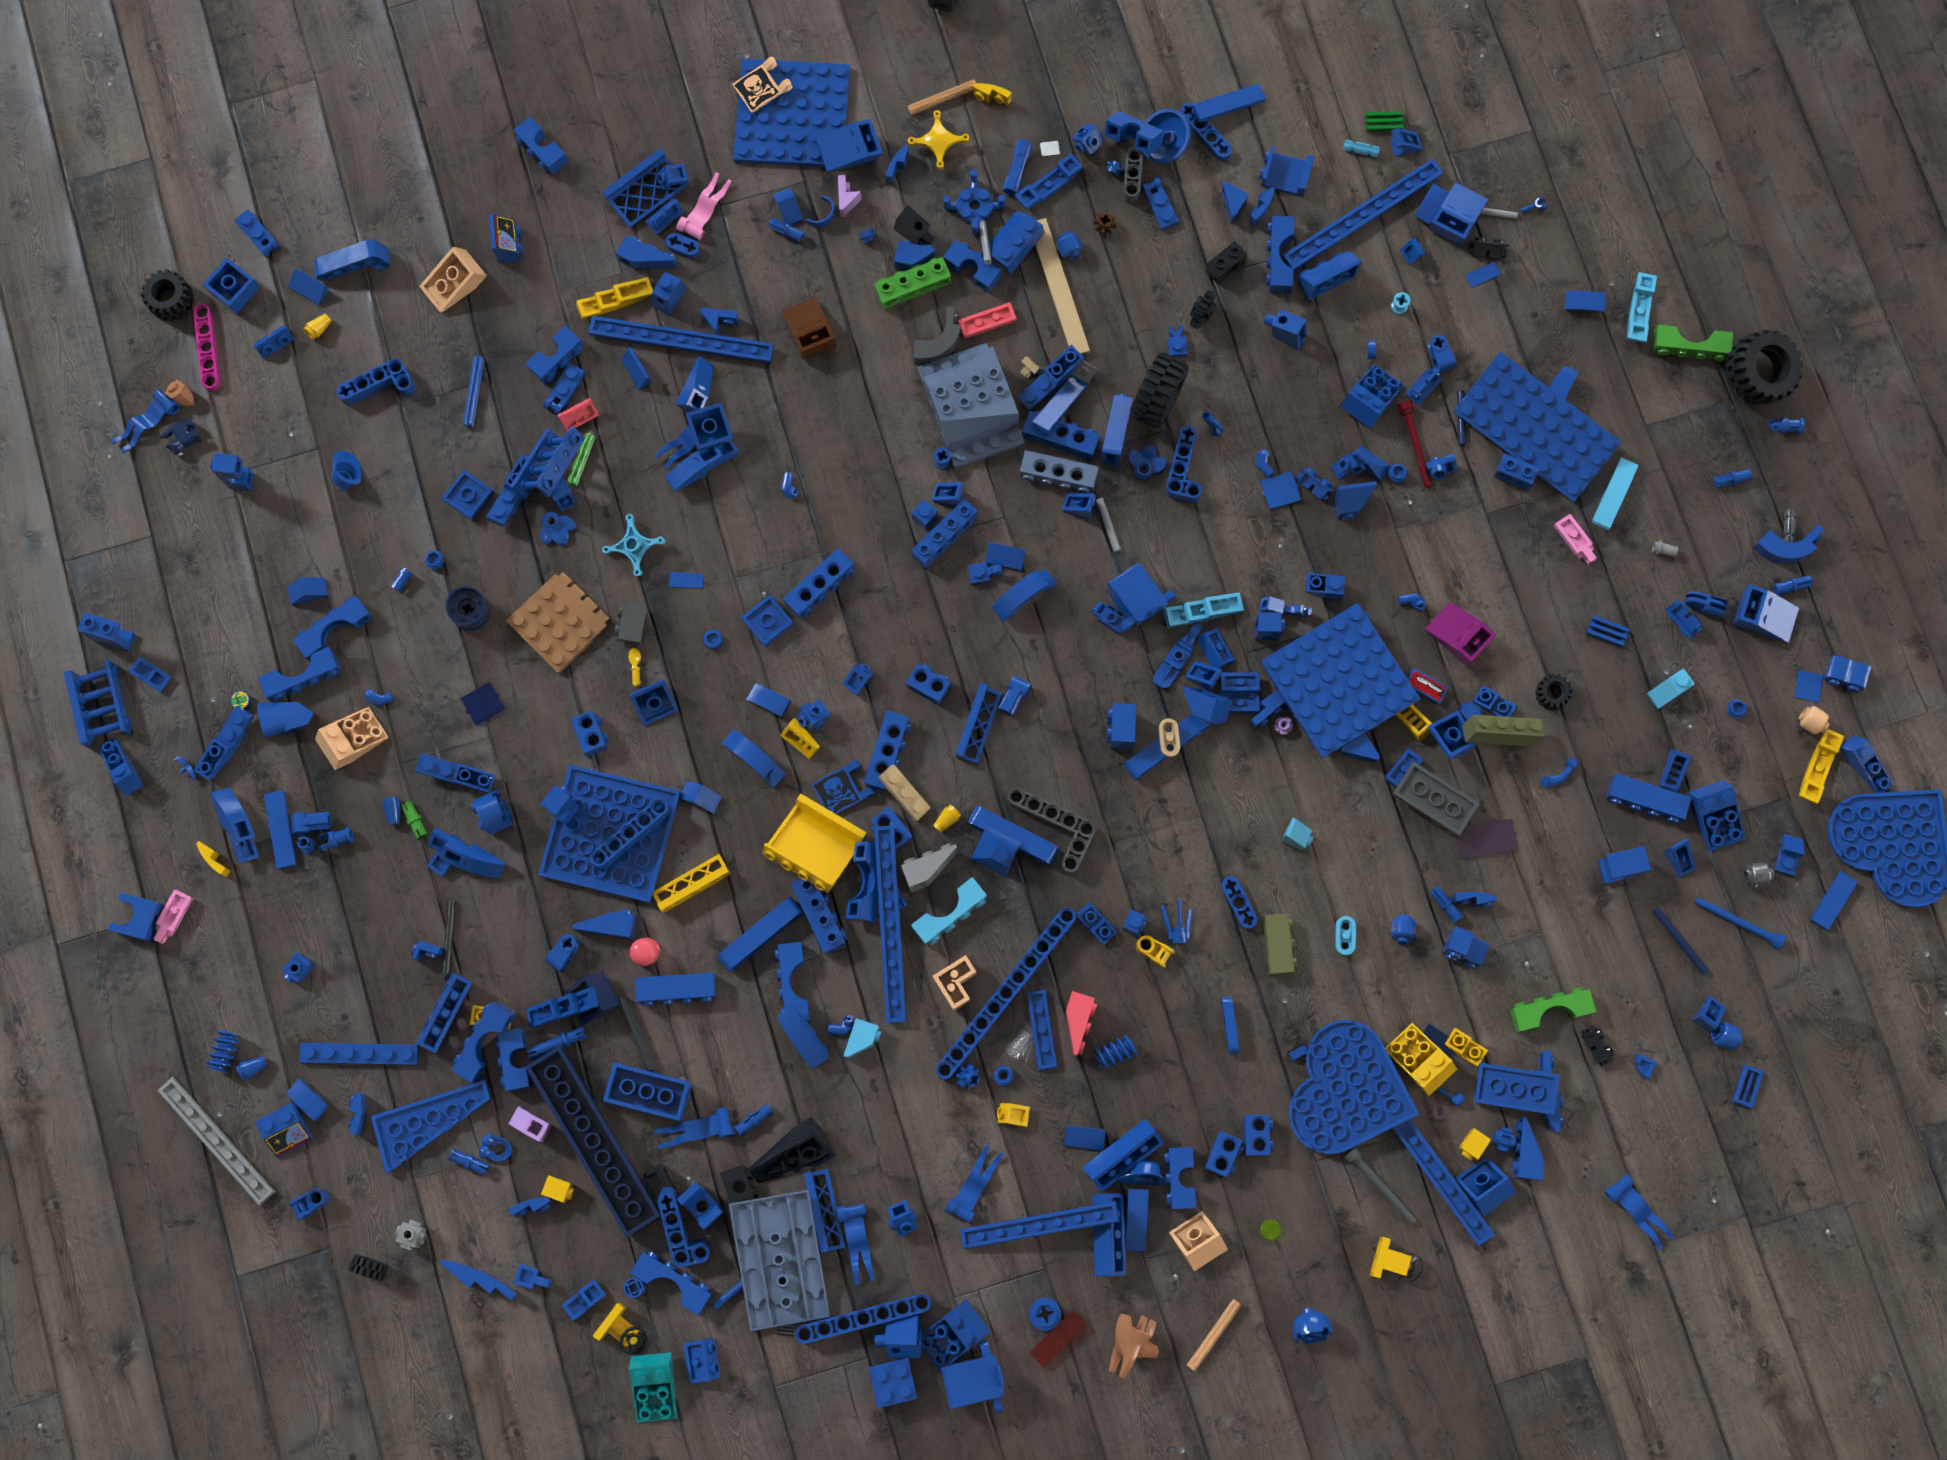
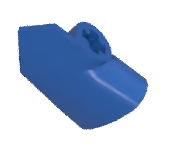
[257,702,314,738]

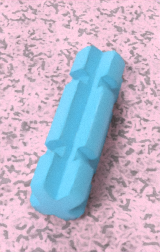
[1344,140,1380,157]

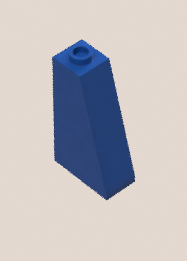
[1101,394,1133,467]

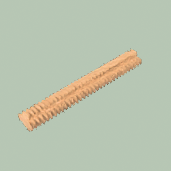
[908,79,976,115]
[1187,1300,1241,1372]

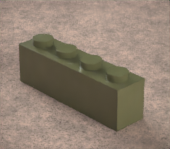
[1462,715,1545,747]

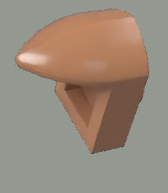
[165,380,194,406]

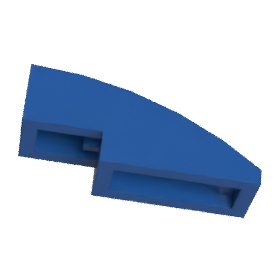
[777,1006,828,1068]
[1125,1189,1149,1251]

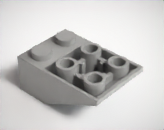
[901,843,958,893]

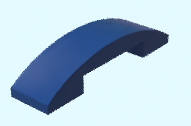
[1015,153,1083,209]

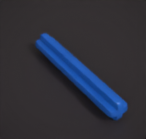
[463,356,484,427]

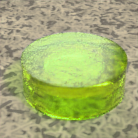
[1260,1219,1281,1240]

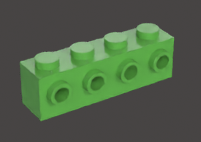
[874,257,951,310]

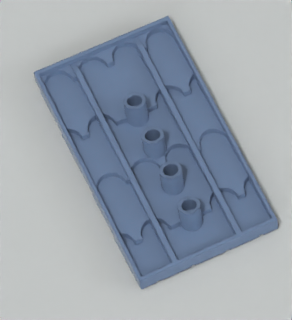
[729,1190,830,1332]

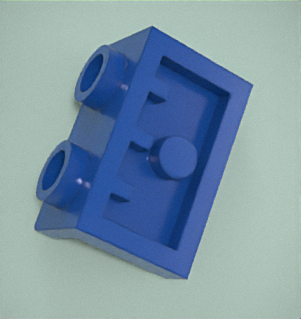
[683,1338,720,1384]

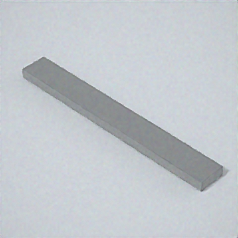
[157,1077,276,1206]

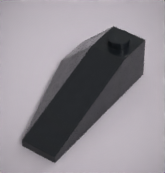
[748,1117,836,1183]

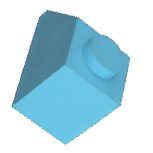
[1647,668,1695,709]
[1281,818,1313,851]
[844,1018,881,1059]

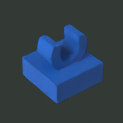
[1400,238,1426,265]

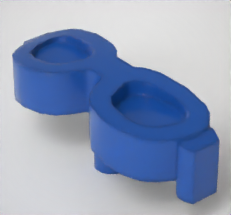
[174,756,197,781]

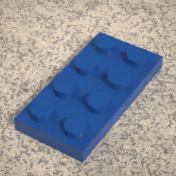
[1474,1063,1561,1115]

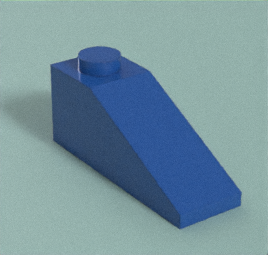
[572,909,637,940]

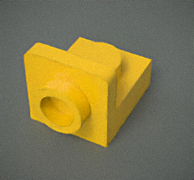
[997,1103,1030,1127]

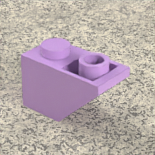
[509,1106,553,1143]

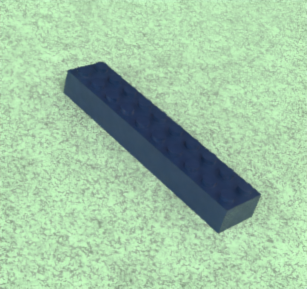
[525,1045,661,1238]

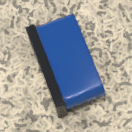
[1287,1043,1308,1061]

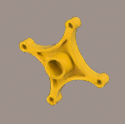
[908,110,969,170]

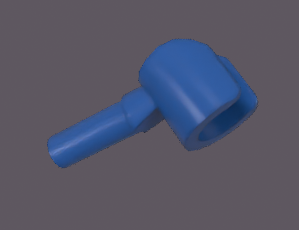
[1521,197,1548,213]
[1437,1087,1465,1106]

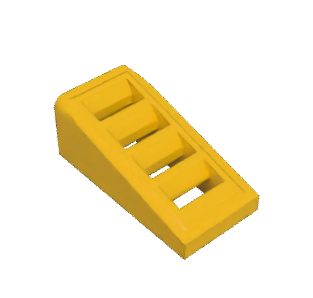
[1395,705,1432,741]
[780,718,820,759]

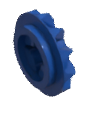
[1029,1298,1061,1331]

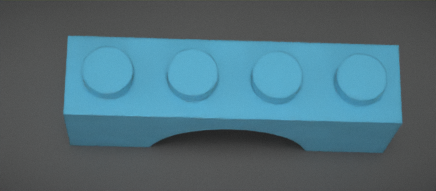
[911,877,987,946]

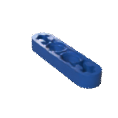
[1180,103,1232,161]

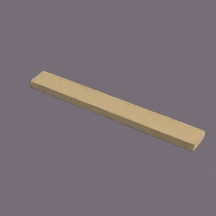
[1035,218,1090,355]

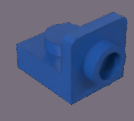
[657,163,689,190]
[842,664,874,695]
[411,940,444,962]

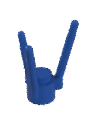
[1161,898,1193,944]

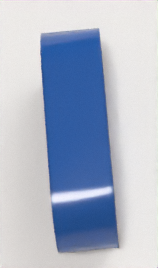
[666,233,700,259]

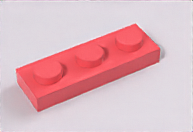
[958,302,1017,339]

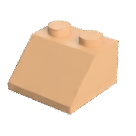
[1169,1211,1228,1271]

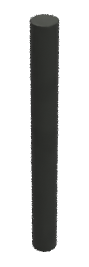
[442,901,456,979]

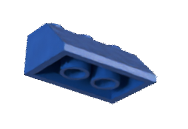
[982,211,1045,275]
[1298,251,1362,301]

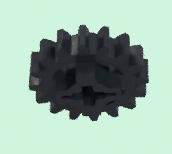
[1189,290,1217,329]

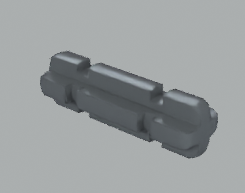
[1783,509,1796,543]

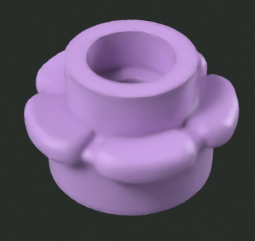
[1274,716,1293,735]

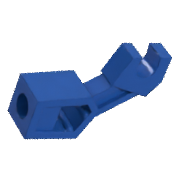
[1260,596,1312,617]

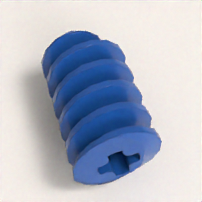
[205,1030,240,1074]
[1094,1035,1138,1072]

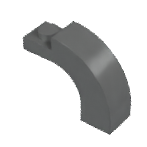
[914,306,961,365]

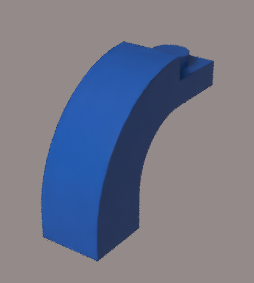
[1753,524,1824,564]
[992,569,1057,621]
[721,729,786,788]

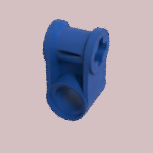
[1428,335,1457,372]
[544,934,580,973]
[288,1189,330,1221]

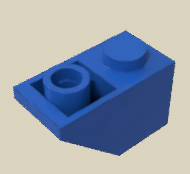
[894,240,935,271]
[1305,573,1345,600]

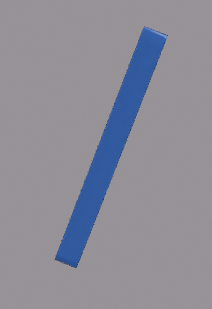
[936,907,1076,1080]

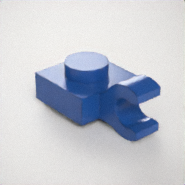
[968,562,1002,585]
[513,1264,552,1289]

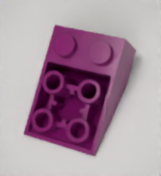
[1424,602,1497,667]

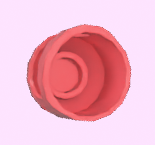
[630,938,661,966]

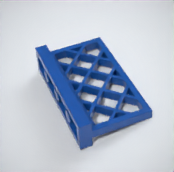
[602,148,688,229]

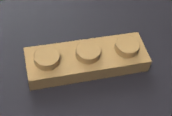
[878,765,931,821]

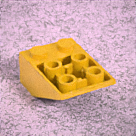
[1385,1023,1457,1096]

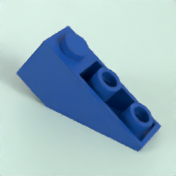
[616,236,677,269]
[675,356,714,413]
[1840,735,1894,793]
[99,738,143,796]
[1512,1117,1544,1181]

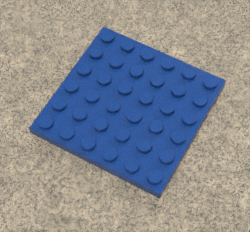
[733,59,850,167]
[1260,603,1420,759]
[538,764,681,903]

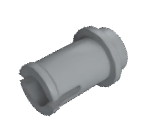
[1652,540,1678,558]

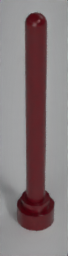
[1398,400,1431,488]

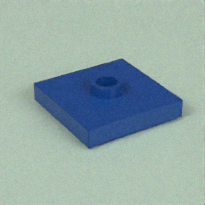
[441,470,495,521]
[741,595,794,647]

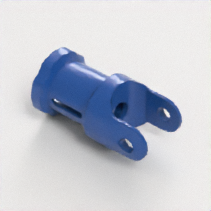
[1767,417,1805,435]
[318,826,354,851]

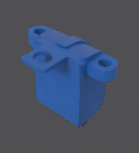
[1107,563,1177,632]
[941,1340,1004,1414]

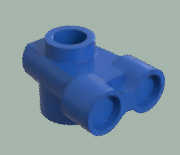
[1426,453,1457,480]

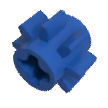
[956,1064,980,1090]
[1492,1127,1516,1153]

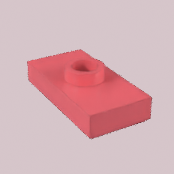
[557,398,599,433]

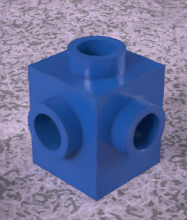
[1072,124,1106,155]
[796,699,831,732]
[888,1200,918,1237]

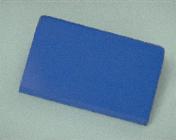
[288,268,329,305]
[622,347,651,390]
[985,542,1026,571]
[1197,629,1235,669]
[1064,1125,1106,1151]

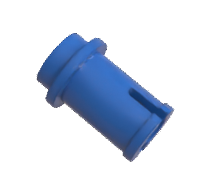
[391,567,413,592]
[297,836,316,853]

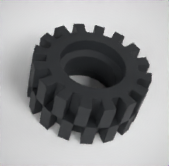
[1535,674,1573,711]
[349,1254,389,1281]

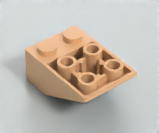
[315,707,389,770]

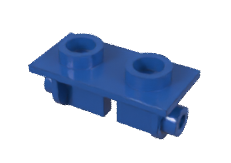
[645,199,685,235]
[254,326,295,359]
[1405,367,1443,405]
[1296,467,1335,501]
[1664,599,1703,639]

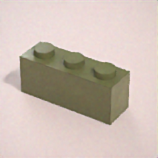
[1263,913,1297,976]

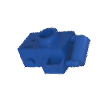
[1331,449,1369,479]
[1091,602,1126,635]

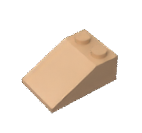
[419,247,487,313]

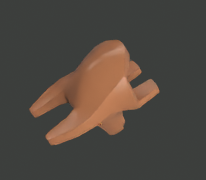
[1109,1314,1159,1379]

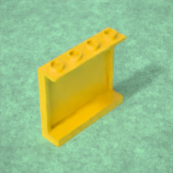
[762,794,867,893]

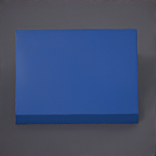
[685,402,733,450]
[629,679,679,726]

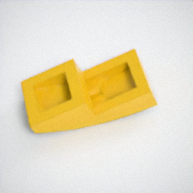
[196,841,231,877]

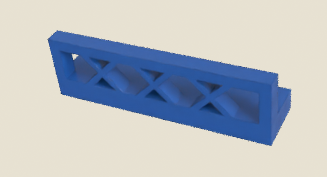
[956,683,1002,765]
[804,1169,846,1253]

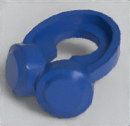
[479,1133,512,1161]

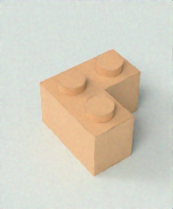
[933,955,976,1011]

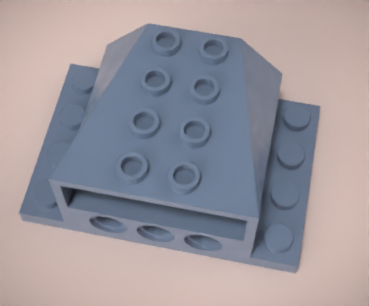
[917,343,1025,469]

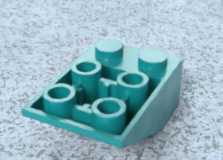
[629,1352,677,1423]

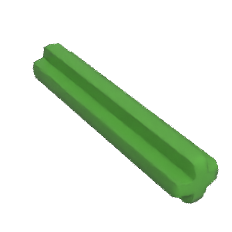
[567,433,595,486]

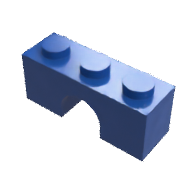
[1104,111,1164,156]
[514,116,568,175]
[943,240,1001,294]
[525,326,584,384]
[210,453,254,491]
[540,785,580,825]
[495,1028,532,1092]
[1164,1147,1196,1209]

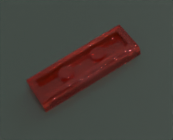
[1030,1310,1087,1367]

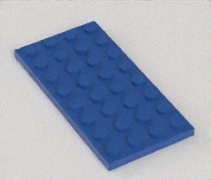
[1453,351,1621,503]

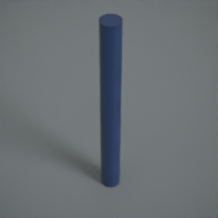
[1652,907,1709,974]

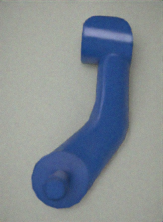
[1541,757,1578,788]

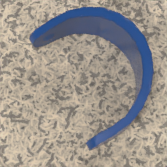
[806,195,835,228]

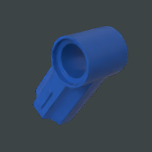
[999,675,1031,716]
[291,812,332,835]

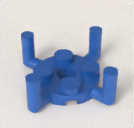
[943,169,1006,235]

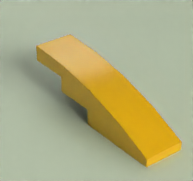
[576,277,653,320]

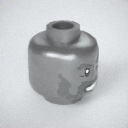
[1742,862,1774,888]

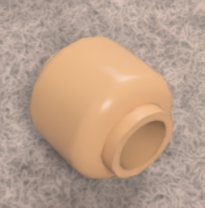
[1798,706,1830,735]

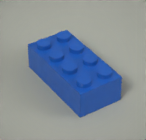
[603,1062,693,1122]

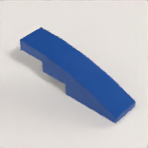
[526,987,599,1028]
[439,1259,519,1300]

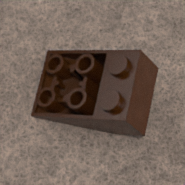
[781,298,837,360]

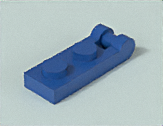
[1141,177,1179,231]
[234,209,280,257]
[543,363,586,414]

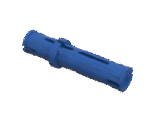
[527,1026,587,1060]

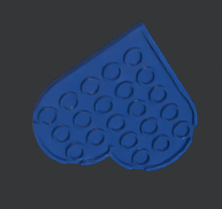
[1827,789,1947,908]
[1289,1020,1419,1154]

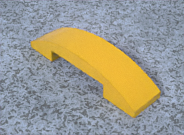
[1799,729,1844,804]

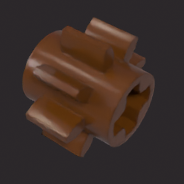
[1094,211,1116,236]

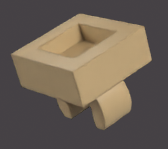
[1020,356,1043,378]

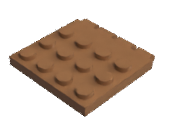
[506,572,611,674]

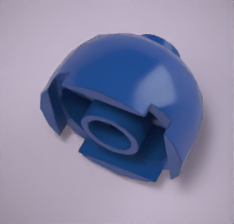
[1292,1308,1334,1344]

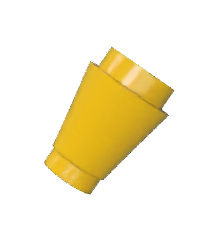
[303,313,332,340]
[933,804,961,833]

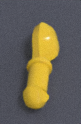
[629,648,641,688]

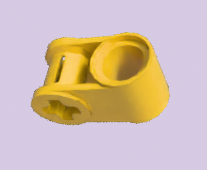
[1136,936,1175,968]

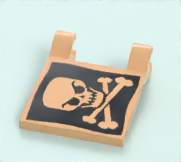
[732,57,793,113]

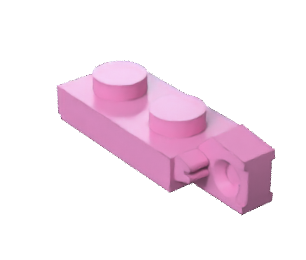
[1554,514,1597,565]
[154,890,194,944]

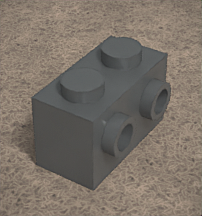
[614,601,647,645]

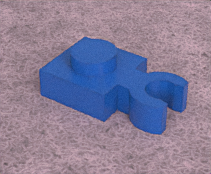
[1167,324,1188,357]

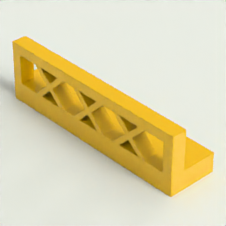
[653,854,731,913]

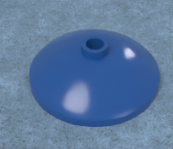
[1144,109,1191,164]

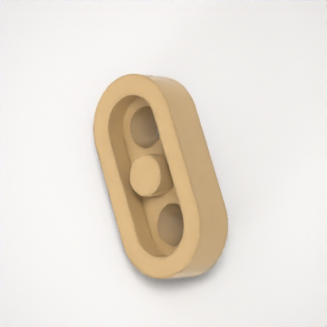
[1159,718,1180,758]

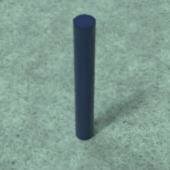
[1457,390,1466,446]

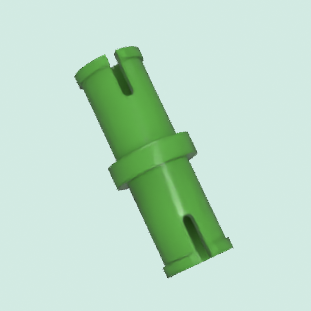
[401,801,428,840]

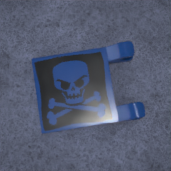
[812,760,875,814]

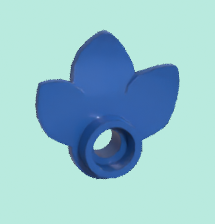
[1129,445,1167,480]
[540,512,577,546]

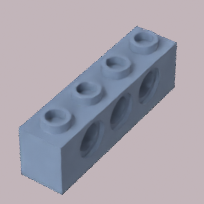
[1020,450,1098,494]

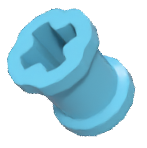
[1391,292,1410,315]

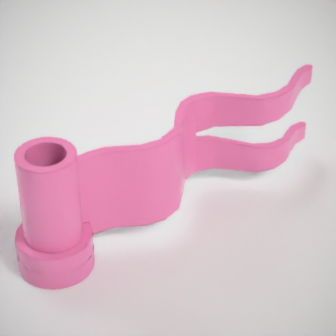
[676,172,732,240]

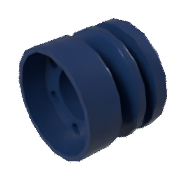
[445,586,490,631]

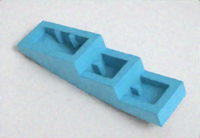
[1591,457,1638,530]
[1163,592,1244,628]

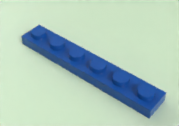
[299,1043,419,1065]

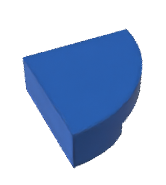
[1635,1054,1657,1080]

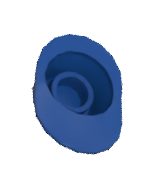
[331,451,361,491]
[1118,1160,1166,1186]

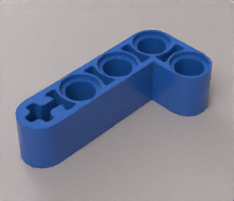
[314,240,390,281]
[336,359,416,405]
[1166,425,1202,504]
[658,1187,711,1267]

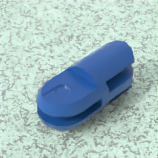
[1685,591,1728,618]

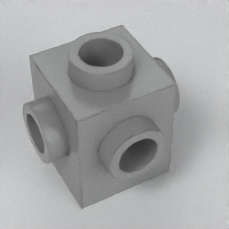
[395,1220,426,1250]

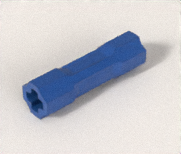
[1003,139,1033,196]

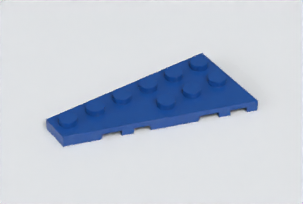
[371,1080,491,1174]

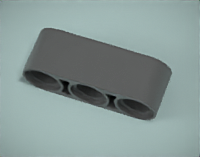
[1123,147,1143,204]

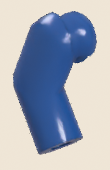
[1202,411,1224,437]
[1256,449,1274,478]
[781,473,799,499]
[365,689,394,706]
[828,1015,855,1035]

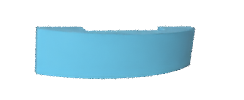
[1627,272,1657,343]

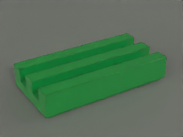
[1365,111,1403,132]

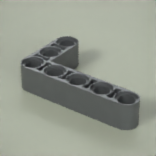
[1008,788,1096,875]

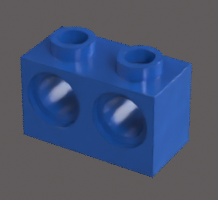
[1493,453,1539,491]
[1255,612,1285,641]
[906,664,951,706]
[571,710,609,757]
[870,806,913,852]
[1243,1115,1274,1156]
[1204,1131,1244,1178]

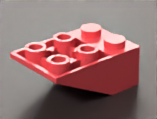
[1066,991,1097,1058]

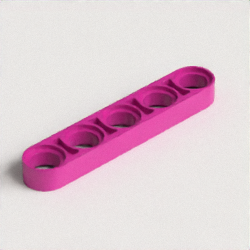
[193,304,220,391]

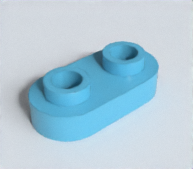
[1335,916,1356,956]

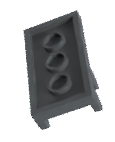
[1392,761,1480,837]

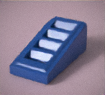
[1659,749,1692,792]

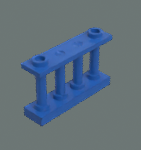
[510,426,585,499]
[63,659,132,747]

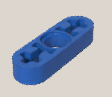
[1221,876,1257,930]
[1221,996,1239,1054]

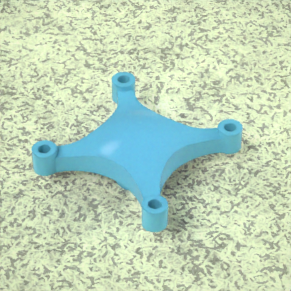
[602,514,666,577]

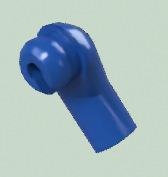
[1398,593,1426,611]

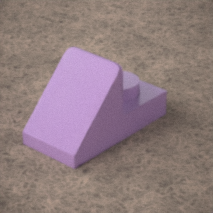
[838,175,862,217]

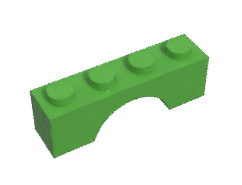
[1652,325,1733,361]
[1510,987,1596,1033]

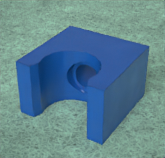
[1598,846,1651,884]
[108,893,165,943]
[677,1182,726,1230]

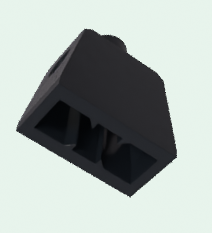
[893,205,935,245]

